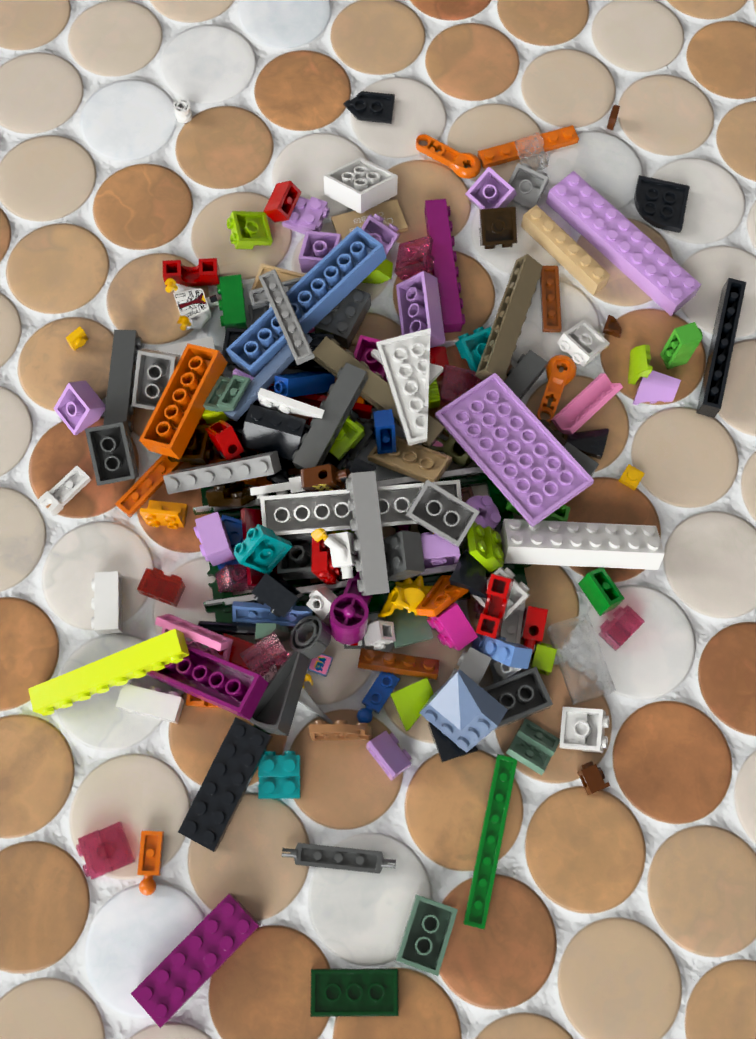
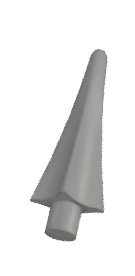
[298,687,333,724]

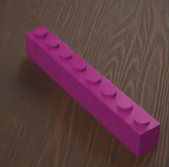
[424,199,465,333]

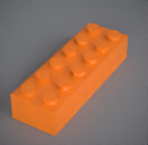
[139,344,228,460]

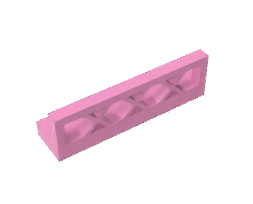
[551,373,623,434]
[155,614,233,662]

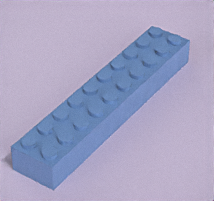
[226,226,387,377]

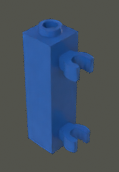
[270,371,335,398]

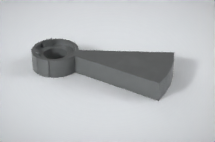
[248,615,332,736]

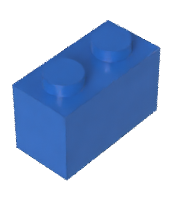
[373,409,396,454]

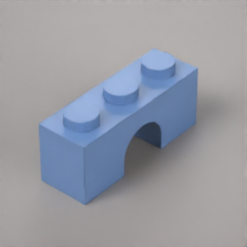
[472,631,533,669]

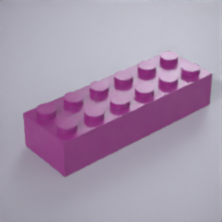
[146,645,269,721]
[131,893,261,1028]

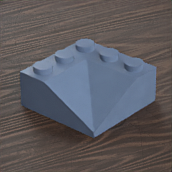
[420,669,508,753]

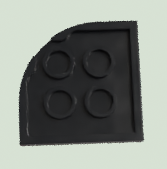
[634,175,690,233]

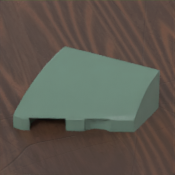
[255,623,292,645]

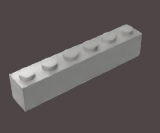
[163,451,282,494]
[346,471,390,596]

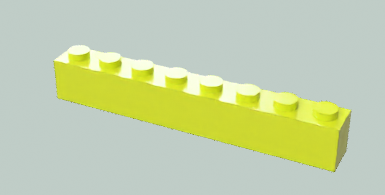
[28,629,189,716]

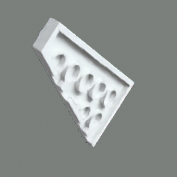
[376,328,431,446]

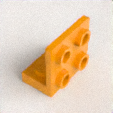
[140,500,188,529]

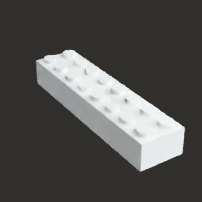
[500,519,665,570]

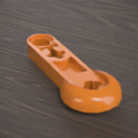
[416,134,481,179]
[536,355,577,423]

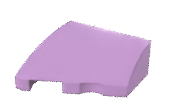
[633,370,681,405]

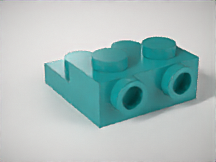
[455,326,491,375]
[234,524,293,573]
[258,751,301,799]

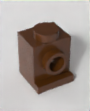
[577,761,610,795]

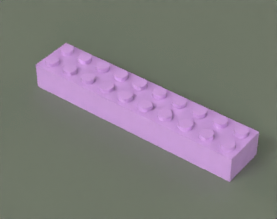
[546,171,701,316]

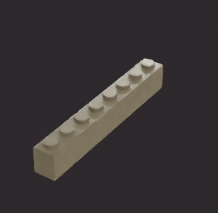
[475,254,543,382]
[313,336,445,448]

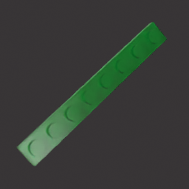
[463,754,517,930]

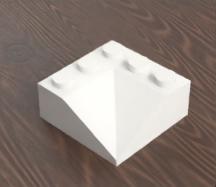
[324,157,398,214]

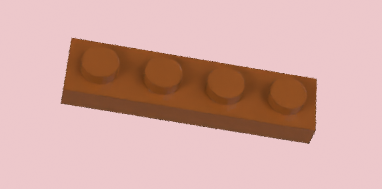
[540,266,562,332]
[358,648,440,680]

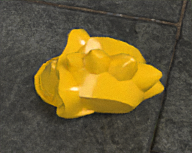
[377,575,433,618]

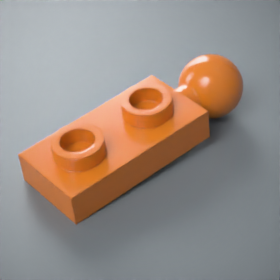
[137,831,164,895]

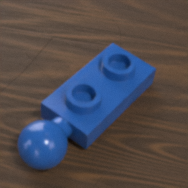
[357,672,400,723]

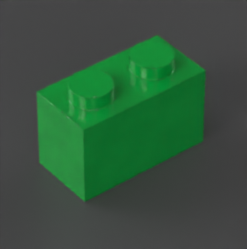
[578,567,625,616]

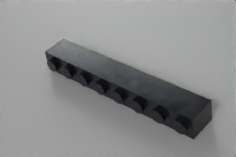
[696,278,746,418]

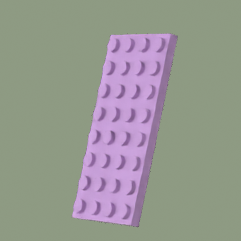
[435,373,594,527]

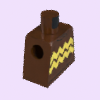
[300,464,351,492]

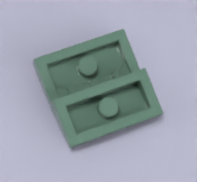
[203,375,251,412]
[385,608,433,649]
[506,718,560,776]

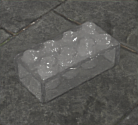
[547,614,616,705]

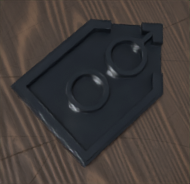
[343,91,395,124]

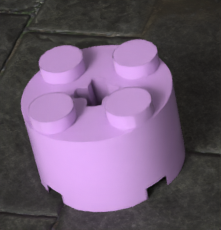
[465,495,501,535]

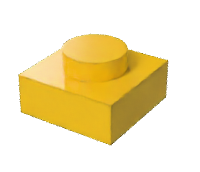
[66,326,89,351]
[618,464,645,491]

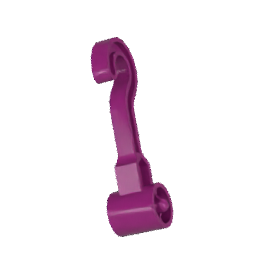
[330,524,411,645]

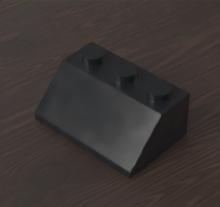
[240,404,306,461]

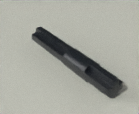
[198,621,256,635]

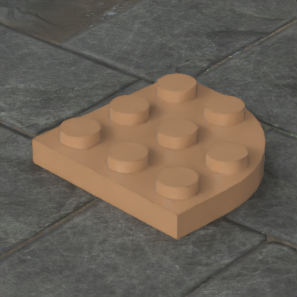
[309,720,373,741]

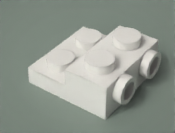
[557,320,610,367]
[472,567,530,622]
[559,707,609,753]

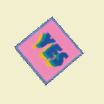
[308,654,333,677]

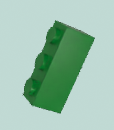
[217,274,248,330]

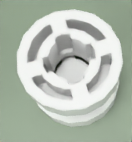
[173,98,193,123]

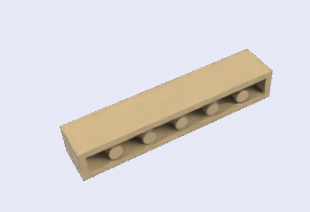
[521,205,610,296]

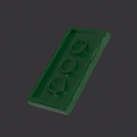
[311,968,398,1017]

